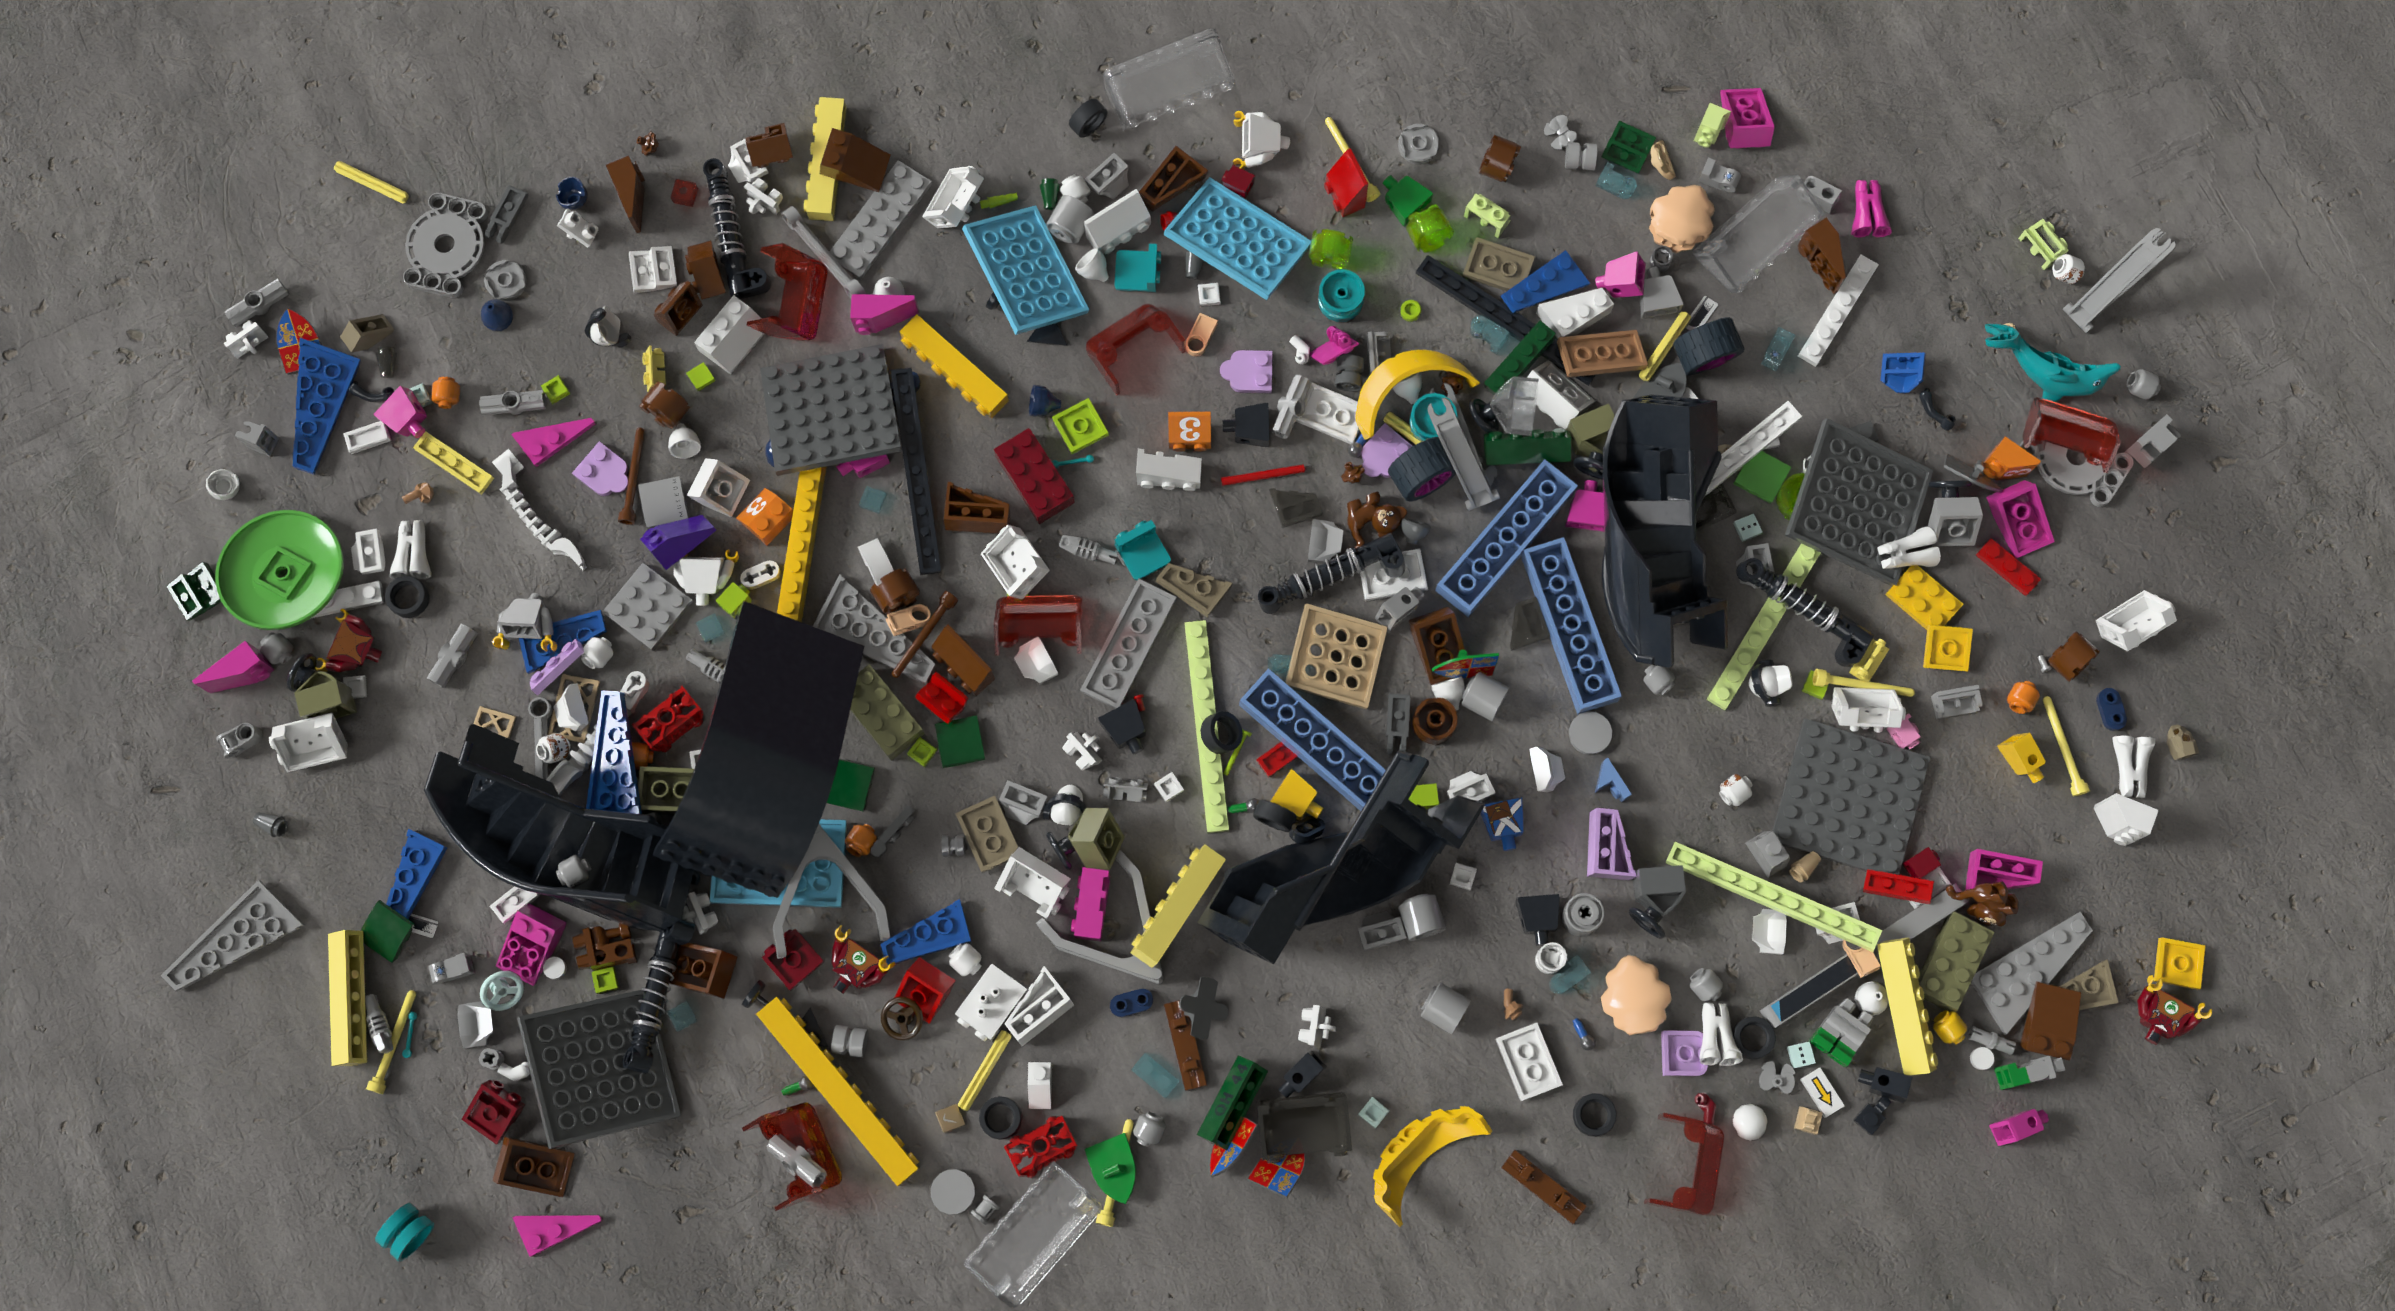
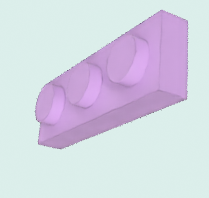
[530,639,584,696]

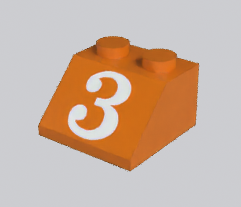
[1168,412,1211,452]
[1983,436,2041,480]
[736,488,793,546]

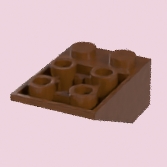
[1798,217,1846,294]

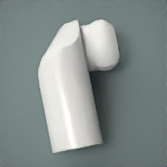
[1289,335,1310,365]
[497,1062,530,1081]

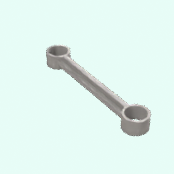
[781,206,866,299]
[528,697,553,780]

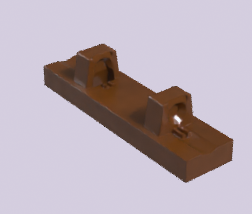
[1164,1000,1207,1091]
[1501,1150,1587,1224]

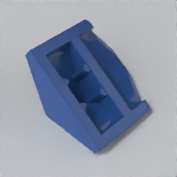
[1880,352,1926,393]

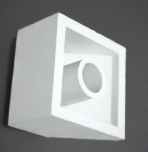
[687,458,750,517]

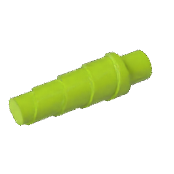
[979,193,1018,209]

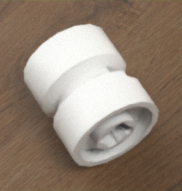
[1535,942,1567,974]

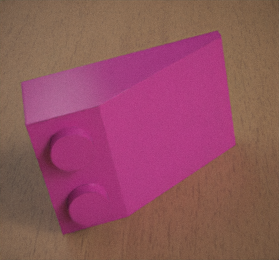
[1720,88,1774,148]
[850,294,919,335]
[1987,480,2055,558]
[192,641,275,693]

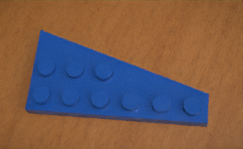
[293,338,361,475]
[586,691,642,814]

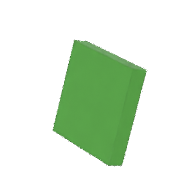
[1733,451,1791,504]

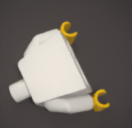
[1233,111,1290,170]
[674,549,739,606]

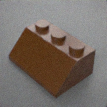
[931,624,995,696]

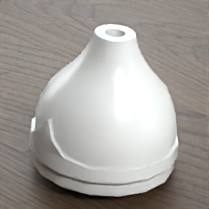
[1075,248,1109,282]
[873,277,905,295]
[1393,372,1422,404]
[668,423,701,459]
[1431,677,1465,710]
[1855,981,1889,1016]

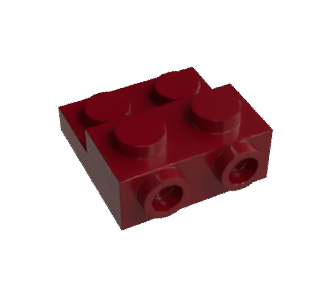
[761,928,824,991]
[461,1080,525,1145]

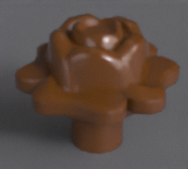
[636,132,659,156]
[1441,372,1464,395]
[1341,462,1365,484]

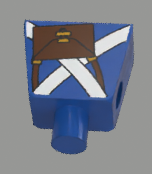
[1480,798,1523,851]

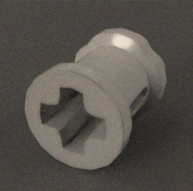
[479,1048,504,1070]
[971,1195,1000,1225]

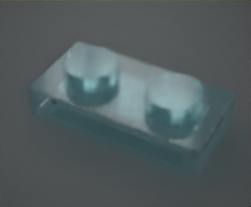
[1131,1053,1179,1099]

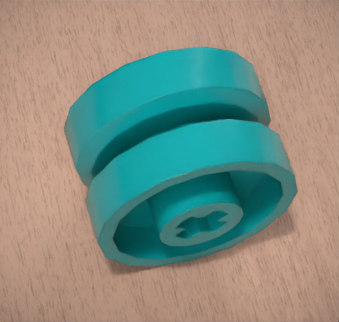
[1318,269,1365,322]
[1409,393,1458,442]
[375,1203,434,1262]

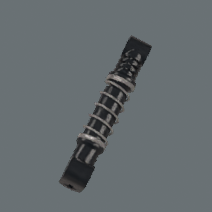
[703,158,771,299]
[1257,533,1405,614]
[1736,558,1874,667]
[623,919,695,1074]

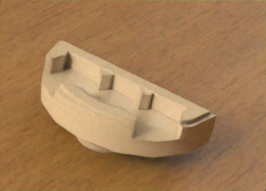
[1651,140,1676,180]

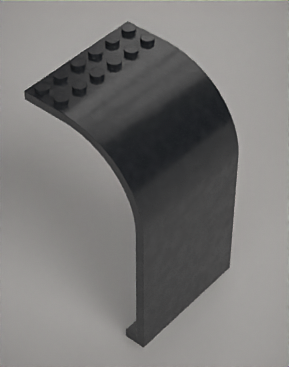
[653,601,865,898]

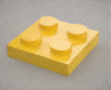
[1923,625,1973,671]
[2154,937,2205,990]

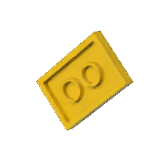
[1885,565,1964,630]

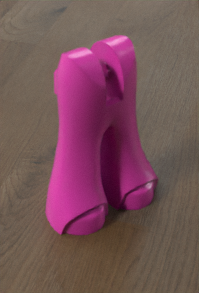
[1851,180,1892,238]

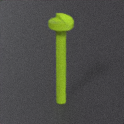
[1223,729,1252,776]

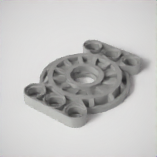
[403,193,488,298]
[2019,407,2134,507]

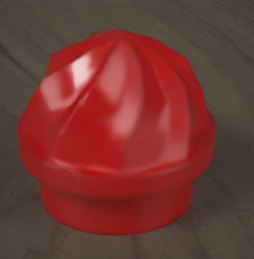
[1160,211,1178,231]

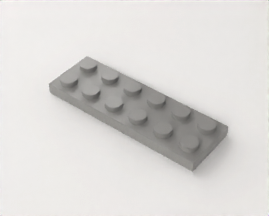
[829,160,932,280]
[1080,579,1177,709]

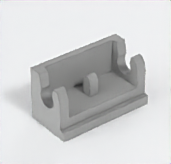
[1367,332,1391,376]
[235,421,279,456]
[1931,685,1982,719]

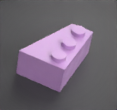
[1587,808,1637,880]

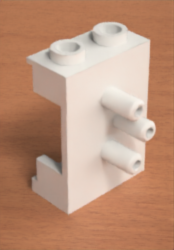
[922,166,984,228]
[981,525,1050,599]
[2096,590,2177,651]
[1831,687,1906,733]
[269,713,348,772]
[994,847,1071,920]
[955,964,1028,1042]

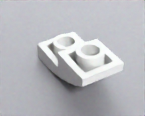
[858,538,894,586]

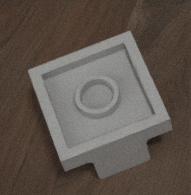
[2124,414,2181,468]

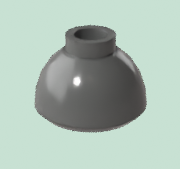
[1402,519,1431,544]

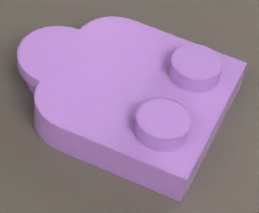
[1220,350,1272,393]
[1361,423,1413,478]
[572,442,628,496]
[1661,1031,1708,1076]

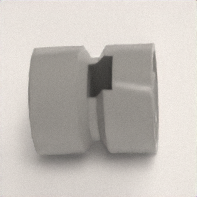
[1565,142,1597,171]
[831,1025,868,1058]

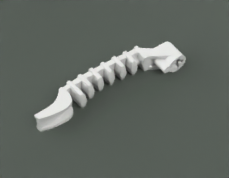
[492,449,587,571]
[546,671,650,796]

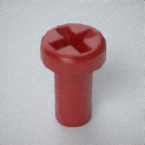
[1133,694,1145,712]

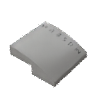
[638,476,689,529]

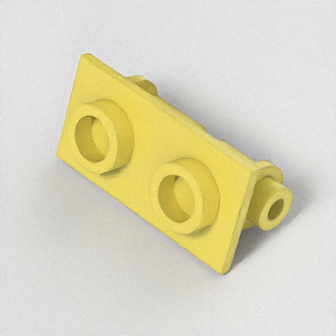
[642,345,666,392]
[1849,639,1889,681]

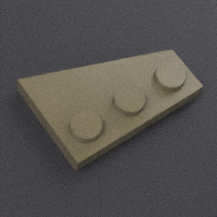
[1156,563,1233,618]
[2059,959,2119,1010]

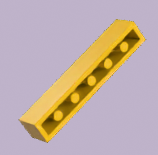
[899,314,1009,418]

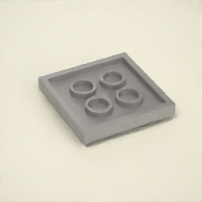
[602,563,693,651]

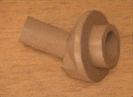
[402,482,434,504]
[1504,989,1523,1020]

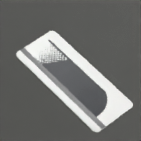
[1685,296,1718,331]
[408,914,438,938]

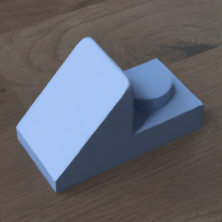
[1595,758,1632,802]

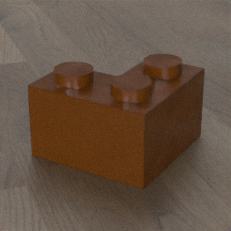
[745,123,793,168]
[685,240,726,300]

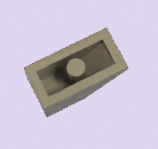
[340,314,394,353]

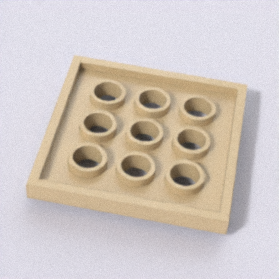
[1285,603,1387,709]

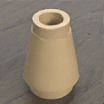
[1789,851,1821,882]

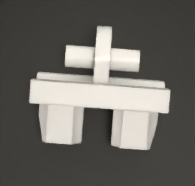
[744,178,783,215]
[557,209,598,248]
[224,320,268,359]
[1062,732,1102,771]
[682,892,718,935]
[1298,1005,1336,1048]

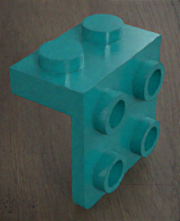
[1115,244,1161,292]
[1114,520,1171,581]

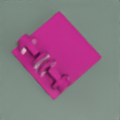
[1310,326,1359,365]

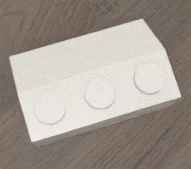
[1084,189,1151,254]
[694,295,770,374]
[1519,360,1595,430]
[2094,793,2158,846]

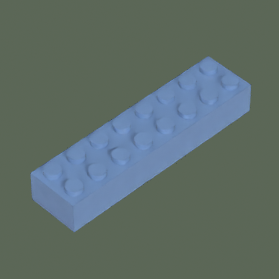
[1435,459,1578,617]
[1521,537,1622,715]
[1239,668,1386,811]

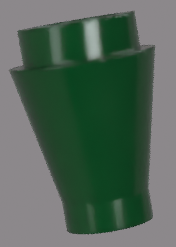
[1039,178,1060,210]

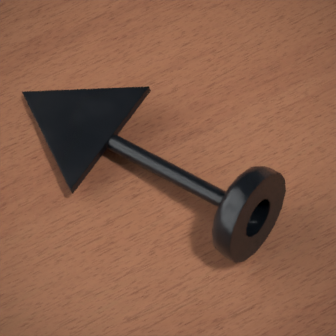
[986,292,1067,346]
[741,980,828,1047]

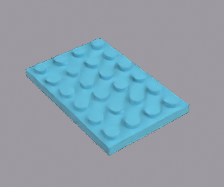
[1164,177,1312,300]
[962,205,1089,335]
[710,819,847,908]

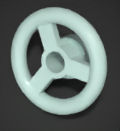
[480,971,524,1011]

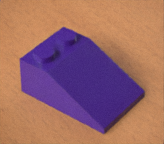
[640,515,716,570]

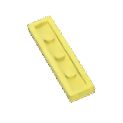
[413,431,494,495]

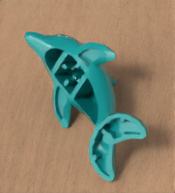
[1985,324,2121,406]

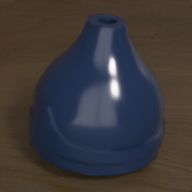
[481,299,513,331]
[1029,385,1061,417]

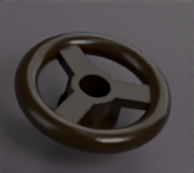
[881,997,923,1040]

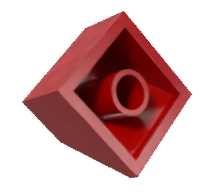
[894,957,956,1024]

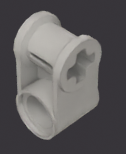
[216,723,263,759]

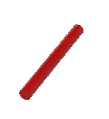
[1221,464,1305,486]

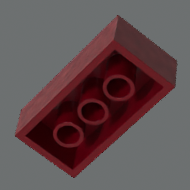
[993,428,1075,525]

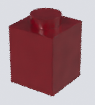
[1221,165,1255,199]
[1902,847,1941,879]

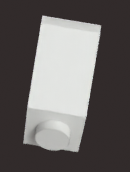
[1028,1062,1052,1109]

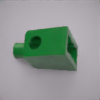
[1383,175,1433,226]

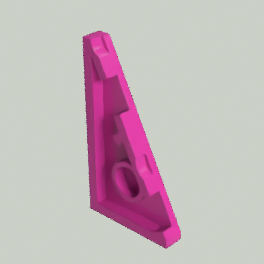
[511,418,596,467]
[512,1215,603,1257]

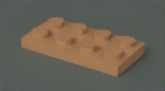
[1557,330,1648,377]

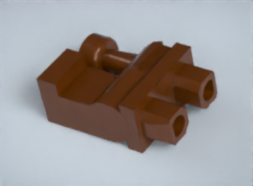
[572,923,637,971]

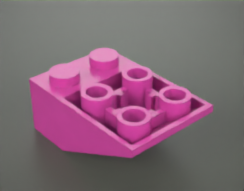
[496,903,566,986]

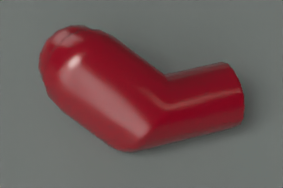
[1694,1093,1716,1125]

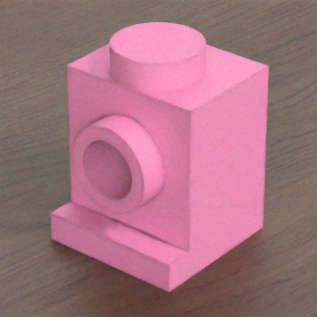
[1886,714,1921,750]

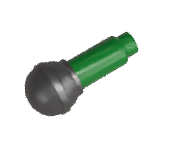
[1227,798,1259,814]
[781,1075,814,1096]

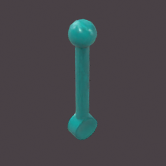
[1051,455,1094,469]
[402,1012,417,1058]

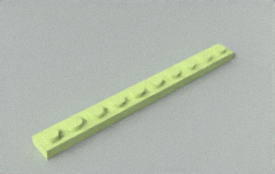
[1706,543,1821,710]
[1185,620,1229,833]
[1666,842,1882,952]

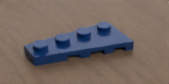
[1500,250,1590,313]
[519,610,607,674]
[386,829,447,919]
[881,899,972,965]

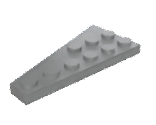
[813,574,936,684]
[161,880,305,991]
[1971,912,2093,1035]

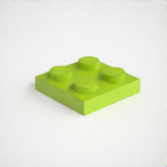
[1052,398,1109,454]

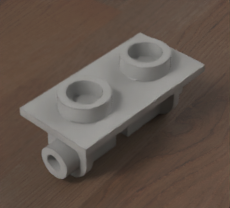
[1103,777,1148,802]

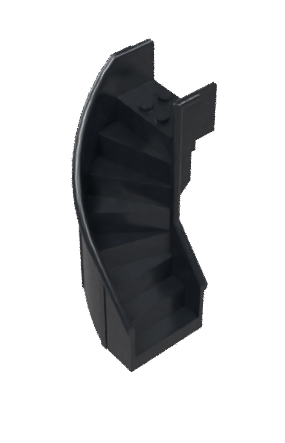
[1602,394,1728,668]
[424,724,694,932]
[1197,750,1484,964]

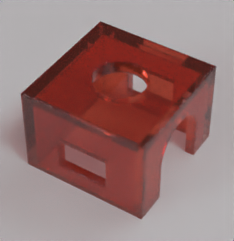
[670,179,698,207]

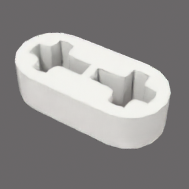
[740,560,781,590]

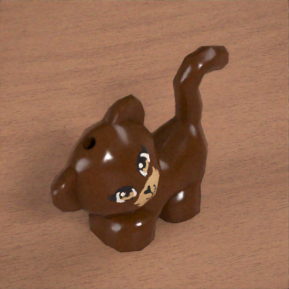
[1347,491,1408,549]
[1946,881,2019,927]

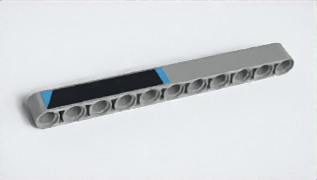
[1760,883,1969,1029]

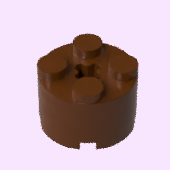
[1479,134,1521,183]
[639,381,690,429]
[870,568,920,614]
[2048,631,2101,682]
[1412,697,1457,745]

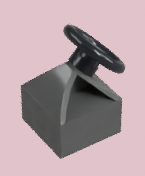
[1629,865,1686,939]

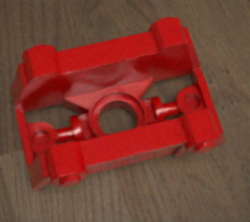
[632,686,703,752]
[1004,1116,1078,1178]

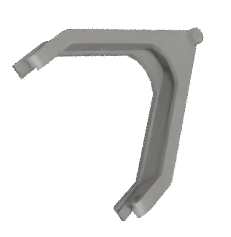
[2062,228,2176,333]
[1428,383,1500,511]
[773,824,890,959]
[1036,850,1164,984]

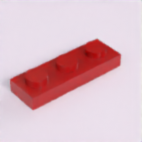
[1976,538,2041,596]
[1256,742,1298,778]
[1863,869,1934,904]

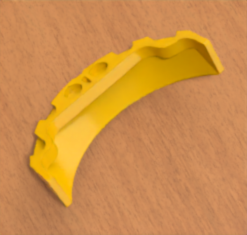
[1355,350,1480,440]
[1373,1106,1493,1227]

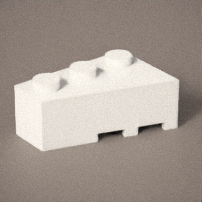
[1536,288,1614,339]
[1136,448,1202,491]
[1005,966,1074,1046]

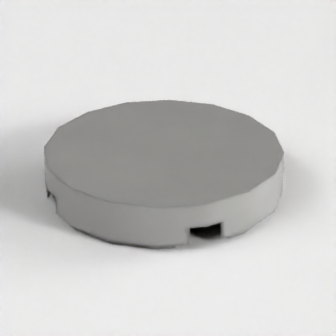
[1398,124,1439,164]
[484,260,527,301]
[1569,711,1612,755]
[931,1169,975,1215]

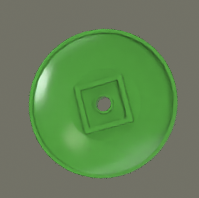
[215,510,344,630]

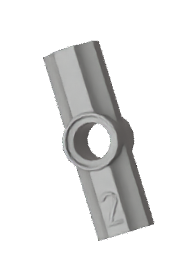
[224,278,289,328]
[1271,375,1312,439]
[479,390,547,416]
[427,624,478,688]
[766,1134,827,1188]

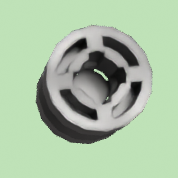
[1650,245,1673,272]
[941,834,965,857]

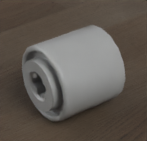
[1046,195,1094,244]
[1461,672,1510,721]
[1561,893,1605,937]
[1398,894,1447,941]
[1420,983,1471,1035]

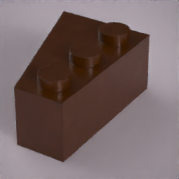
[1139,146,1208,212]
[944,481,1011,534]

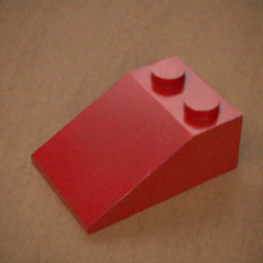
[1324,148,1368,217]

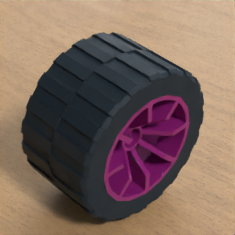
[1673,317,1745,376]
[1388,437,1456,502]

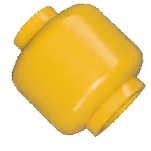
[1933,1010,1967,1044]

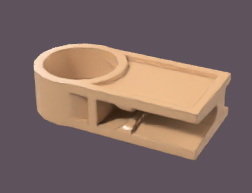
[1185,313,1218,357]
[885,604,931,636]
[1842,940,1881,978]

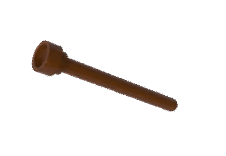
[618,427,644,525]
[892,591,958,678]

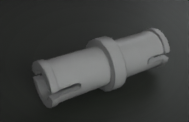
[1968,1026,2016,1055]

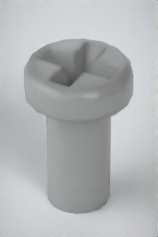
[2037,655,2052,673]

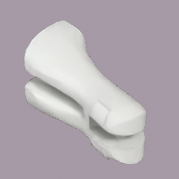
[390,520,432,579]
[1877,527,1941,569]
[2112,736,2156,798]
[1700,1003,1743,1066]

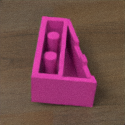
[1965,849,2043,890]
[1071,867,1110,942]

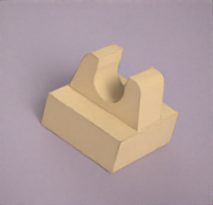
[1794,1107,1823,1135]

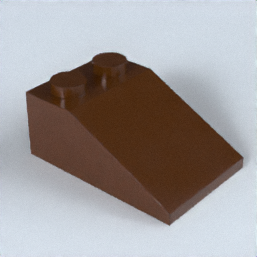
[820,128,891,193]
[606,155,645,233]
[654,281,703,336]
[1408,607,1465,685]
[669,943,738,999]
[2020,981,2081,1061]
[492,1137,575,1198]

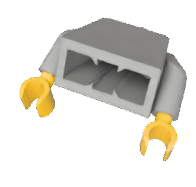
[492,593,557,652]

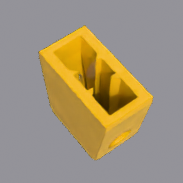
[1997,733,2046,783]
[1270,769,1324,820]

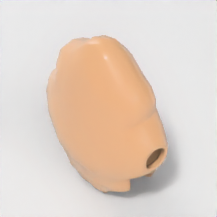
[1649,185,1715,253]
[1601,955,1672,1035]

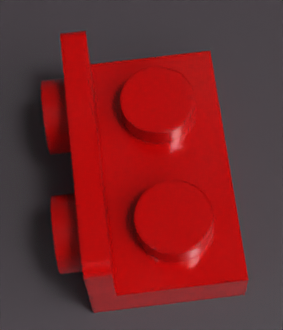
[915,672,968,724]

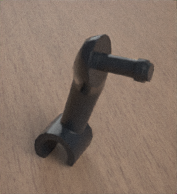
[349,381,394,402]
[1919,388,1956,431]

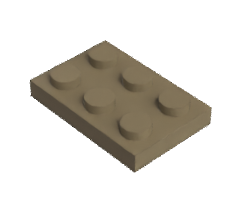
[1462,237,1535,291]
[955,796,1018,873]

